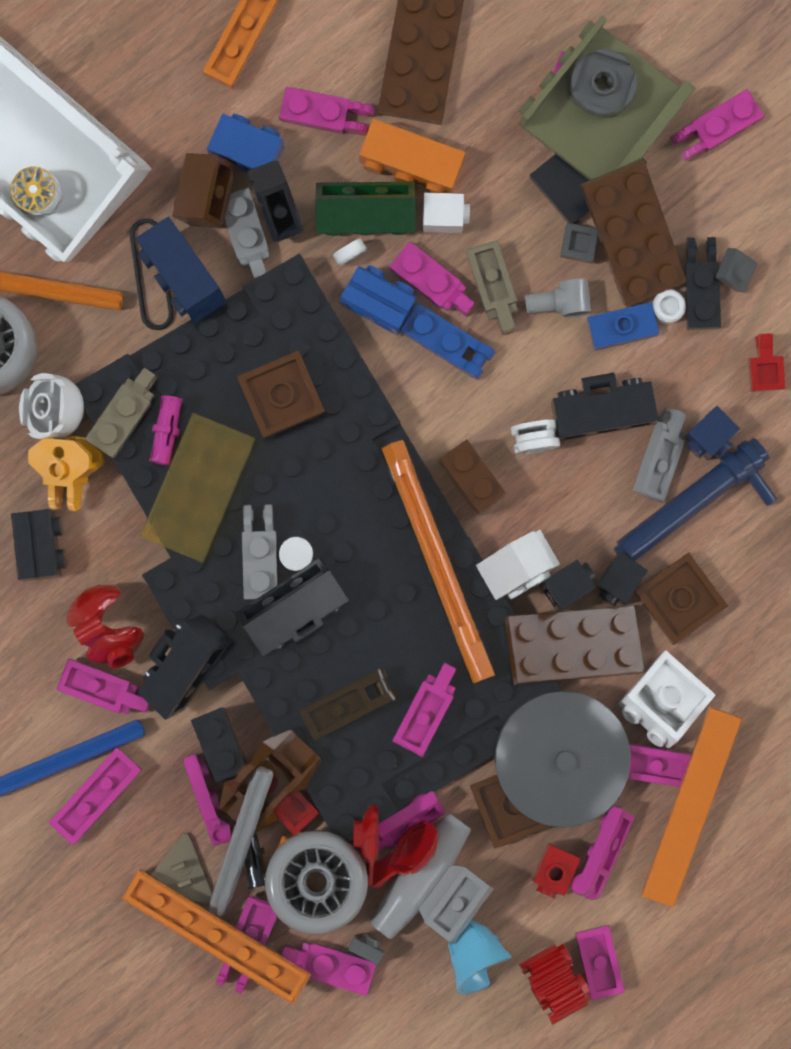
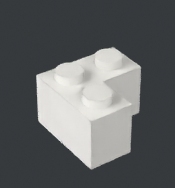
[476,530,560,600]

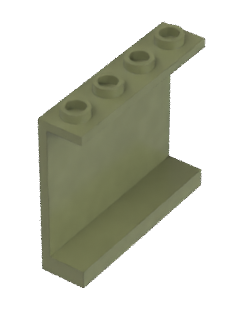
[518,15,696,180]

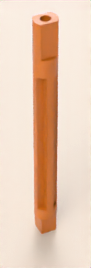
[382,440,495,684]

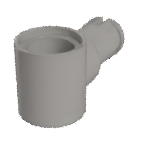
[525,279,592,317]

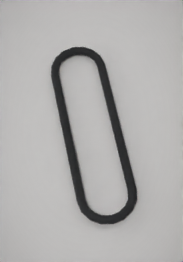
[130,218,173,330]

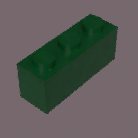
[315,181,415,236]

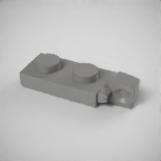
[225,188,270,279]
[632,408,686,503]

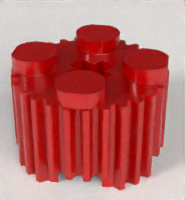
[519,944,591,1025]

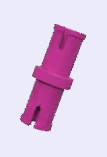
[149,395,183,465]

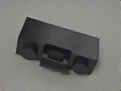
[551,372,659,441]
[236,557,349,656]
[138,614,231,720]

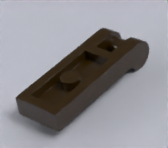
[299,667,399,741]

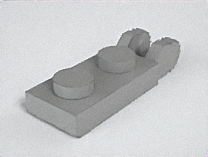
[242,504,278,600]

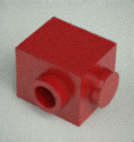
[532,843,581,899]

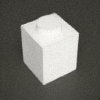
[423,193,470,234]

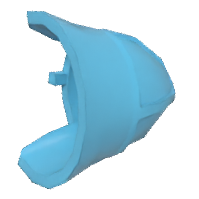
[448,920,512,995]

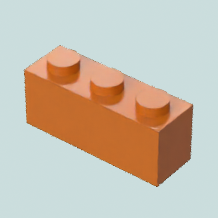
[359,119,466,193]

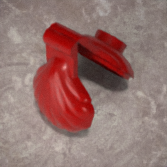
[66,584,144,668]
[353,803,439,888]

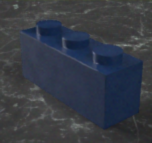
[136,216,227,324]

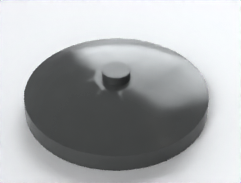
[495,690,631,827]

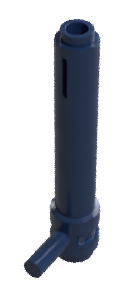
[613,438,777,561]

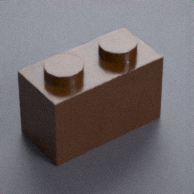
[172,153,236,228]
[439,439,506,516]

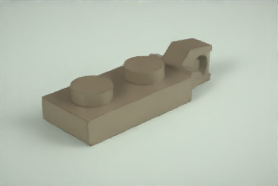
[466,240,518,335]
[85,368,157,459]

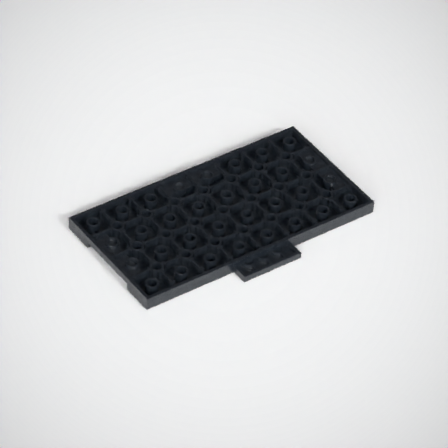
[75,253,560,842]

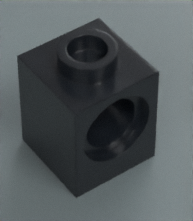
[596,552,648,606]

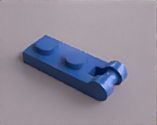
[400,303,496,380]

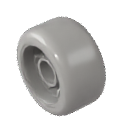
[0,296,37,395]
[265,830,368,935]

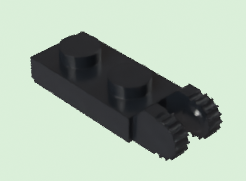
[684,237,721,330]

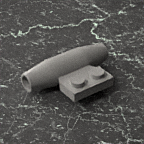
[370,813,494,944]

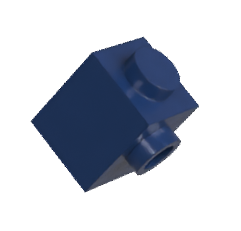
[684,406,740,460]

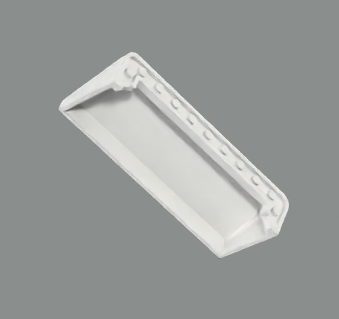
[0,36,152,263]

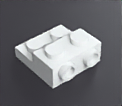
[618,650,715,748]

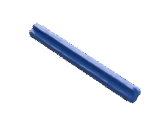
[0,720,145,796]

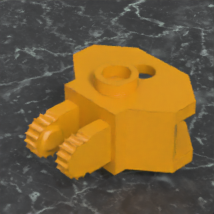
[28,435,104,511]

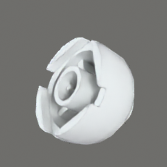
[19,373,84,439]

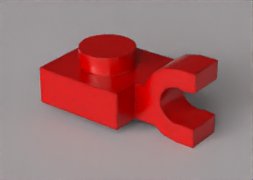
[748,333,786,392]

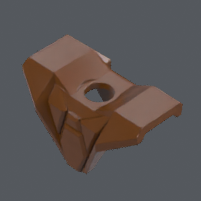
[219,730,322,835]

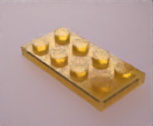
[140,413,256,563]

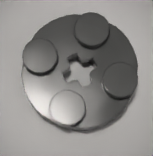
[570,49,637,117]

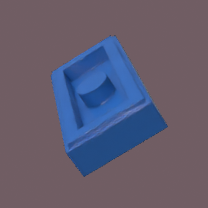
[587,302,659,350]

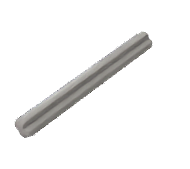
[208,766,273,917]

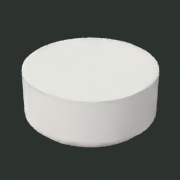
[333,238,367,266]
[652,290,686,324]
[279,537,313,571]

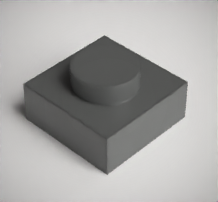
[560,223,598,264]
[715,248,758,293]
[348,933,385,965]

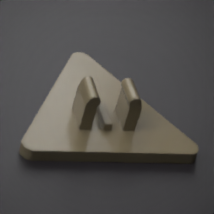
[151,834,213,903]

